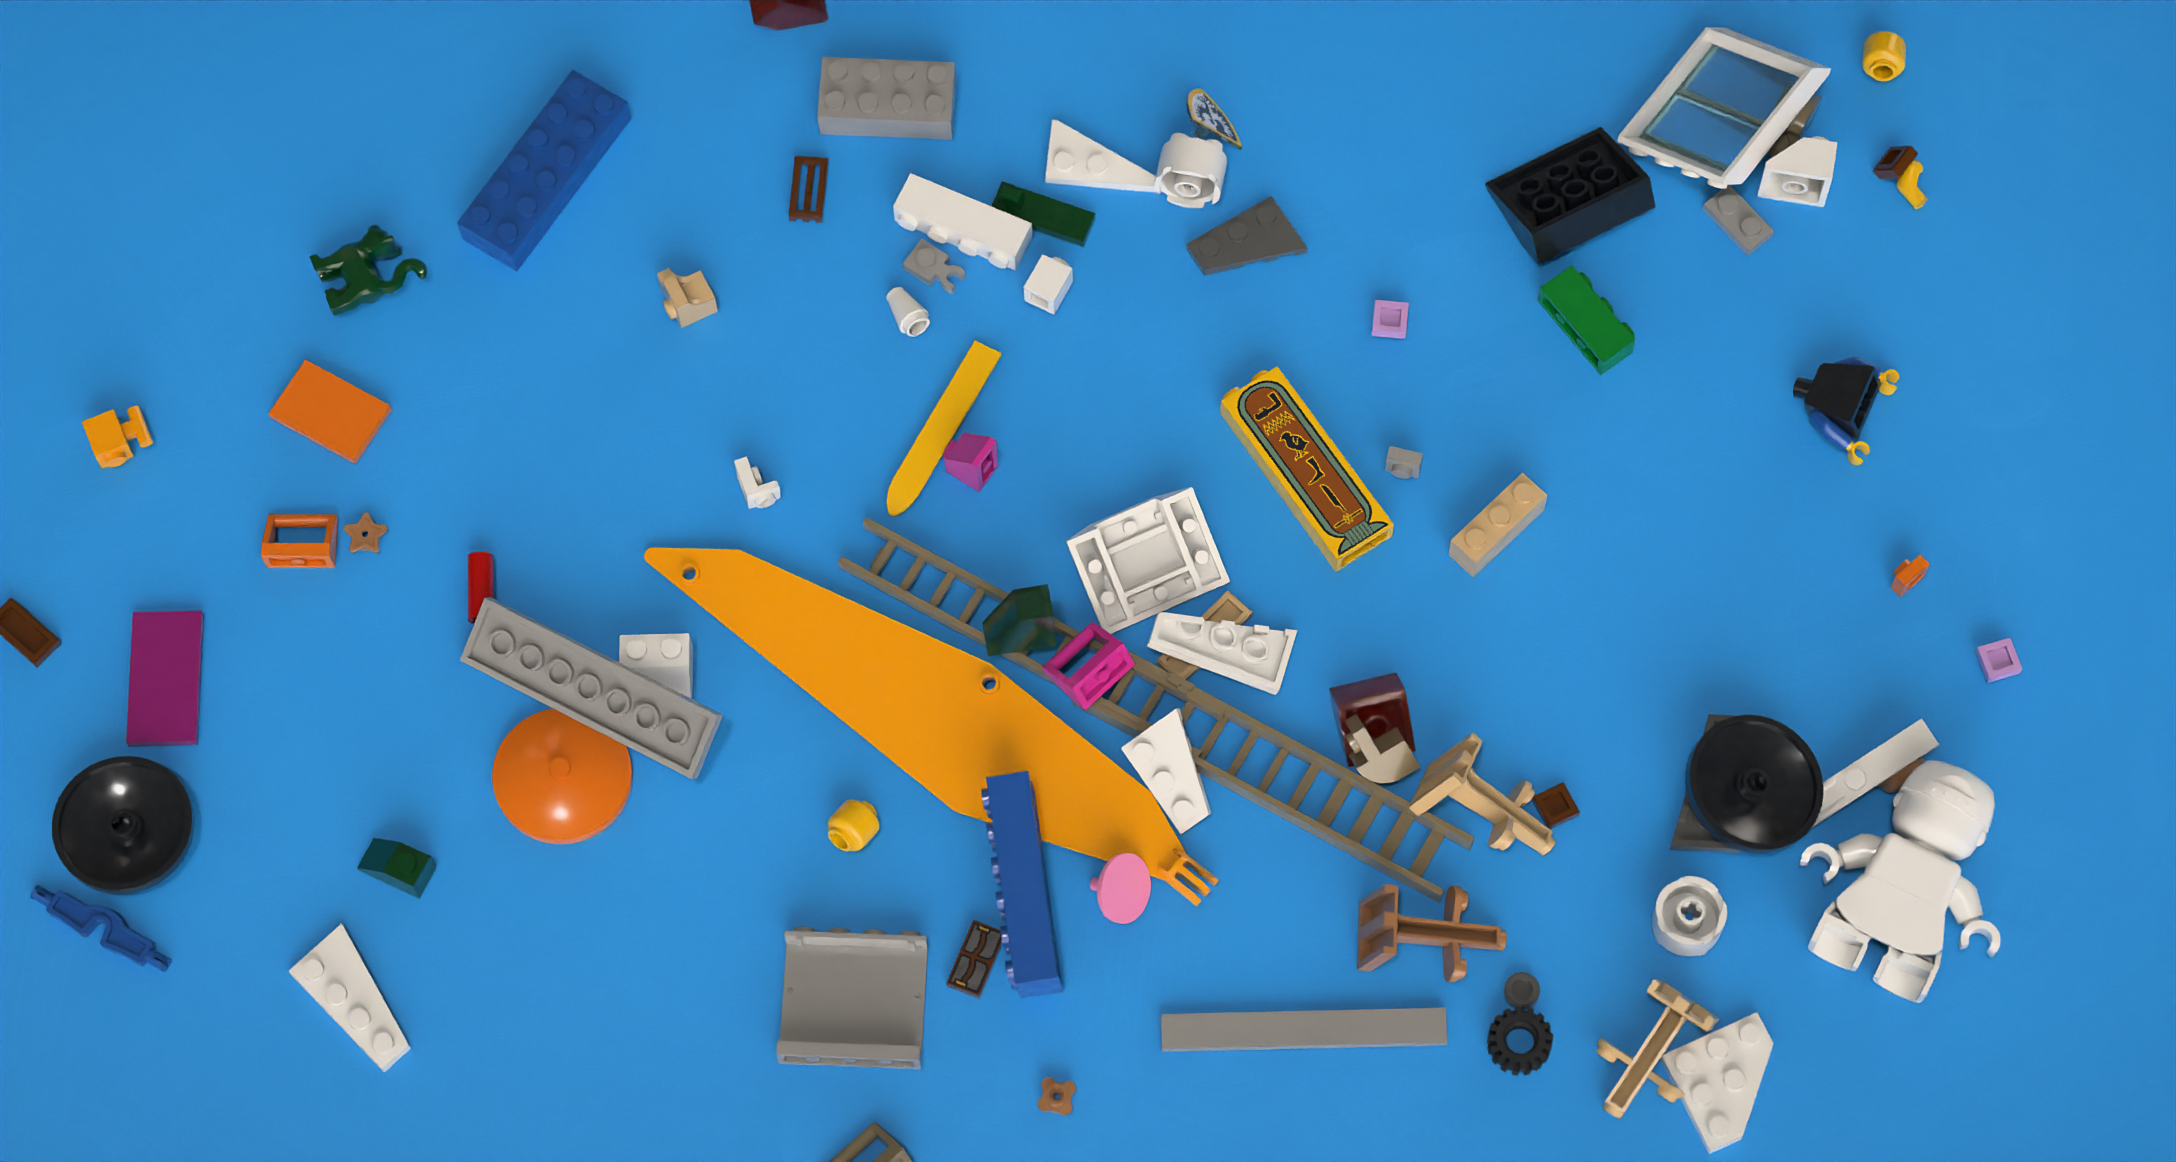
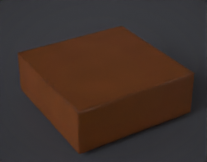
[1873,146,1918,179]
[1531,782,1580,829]

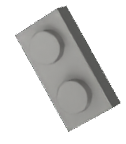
[1703,185,1774,256]

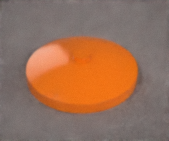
[492,709,633,844]

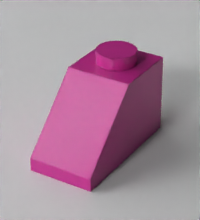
[943,432,998,492]

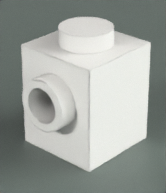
[1024,254,1073,315]

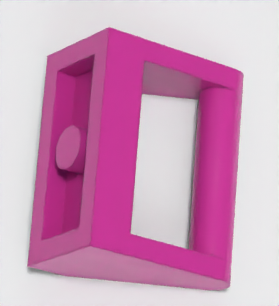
[1041,622,1135,710]

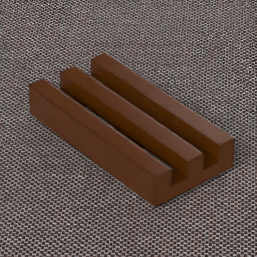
[789,156,829,223]

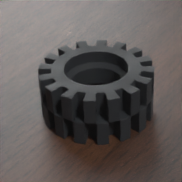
[1487,1006,1553,1076]

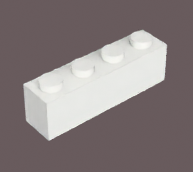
[893,173,1033,271]

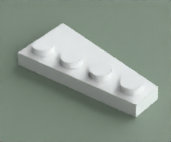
[1146,612,1297,695]
[289,923,411,1072]

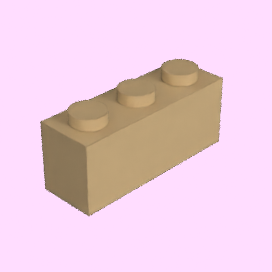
[1448,472,1547,577]

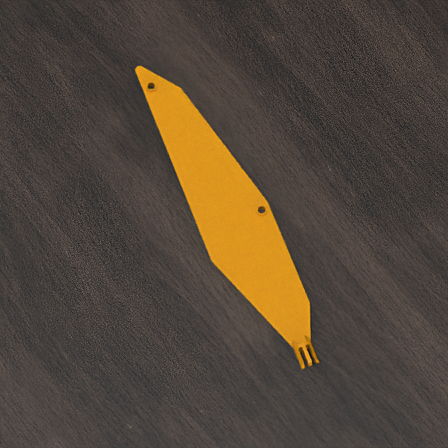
[644,547,1219,906]

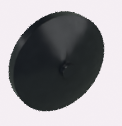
[1685,715,1824,854]
[52,756,195,894]

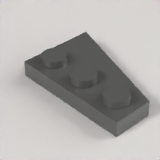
[1186,196,1307,276]

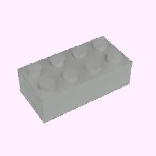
[817,57,956,140]

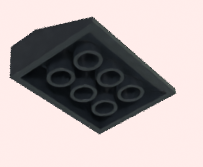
[1485,127,1656,264]

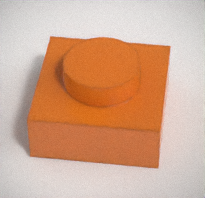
[1891,555,1930,597]

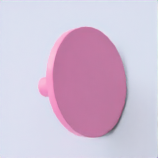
[1090,853,1151,924]

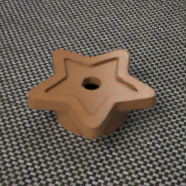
[344,512,388,553]

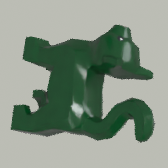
[310,225,428,316]

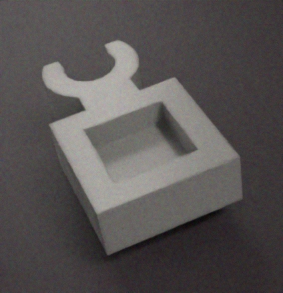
[902,239,965,294]

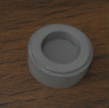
[1504,972,1540,1010]

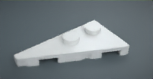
[1045,120,1162,193]

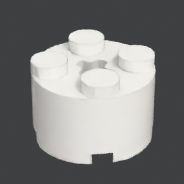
[1154,133,1227,208]
[1652,876,1727,956]

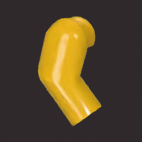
[1896,159,1928,210]

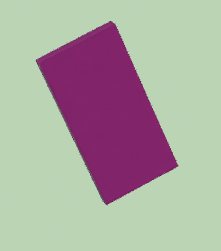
[126,611,204,747]

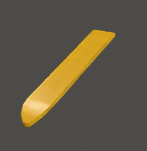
[886,340,1002,517]

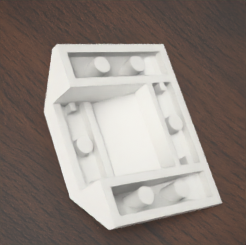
[1066,487,1230,634]

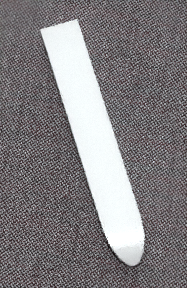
[1811,718,1939,829]

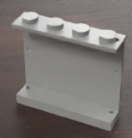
[776,926,928,1069]

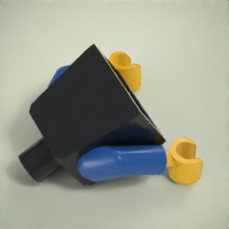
[1793,357,1900,466]

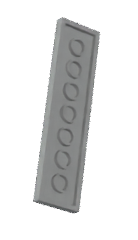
[460,597,723,779]

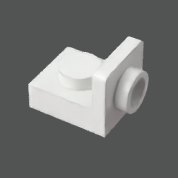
[734,456,781,509]

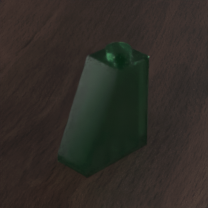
[982,584,1056,657]

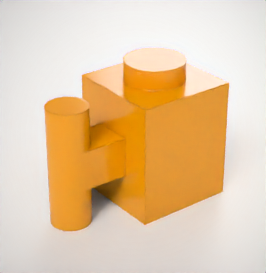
[82,406,153,469]

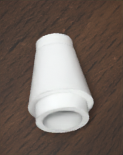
[886,287,930,337]

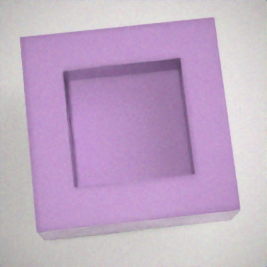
[1372,300,1409,339]
[1975,638,2022,683]

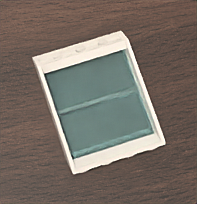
[1617,27,1831,189]

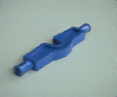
[30,885,172,972]

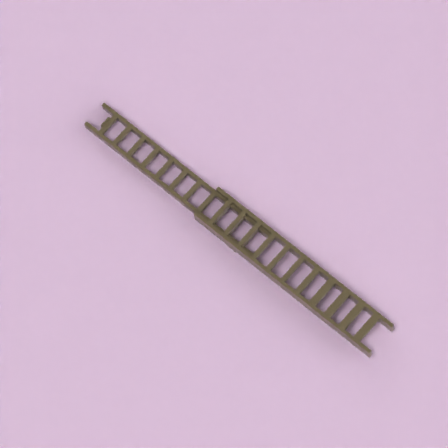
[838,517,1474,903]

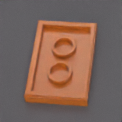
[268,359,392,465]

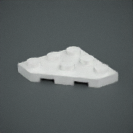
[1660,1012,1774,1154]

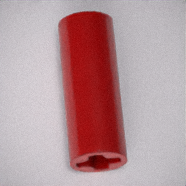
[467,551,494,624]

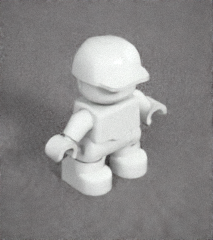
[1799,760,2001,1003]

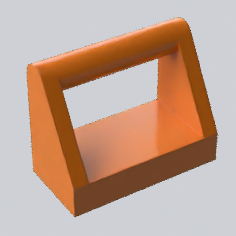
[261,514,338,568]

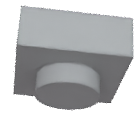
[1385,446,1423,479]

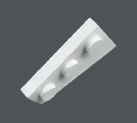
[1121,707,1211,834]

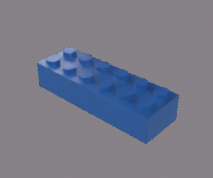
[457,69,631,272]
[981,771,1063,998]

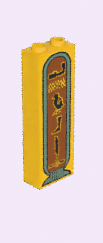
[1220,366,1394,572]

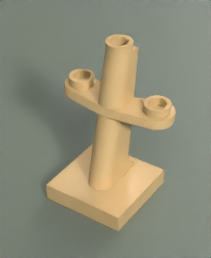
[1408,732,1556,856]
[1596,979,1720,1119]

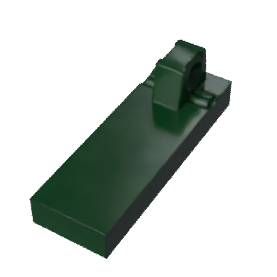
[991,181,1096,247]

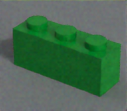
[1538,265,1635,375]

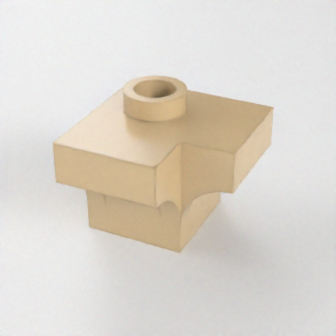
[657,268,718,328]

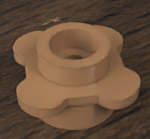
[1037,1077,1076,1116]

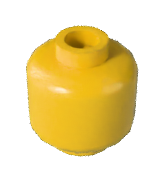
[1862,31,1906,81]
[827,799,879,852]

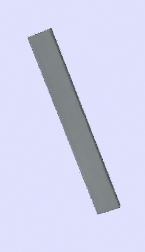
[1161,1008,1447,1052]

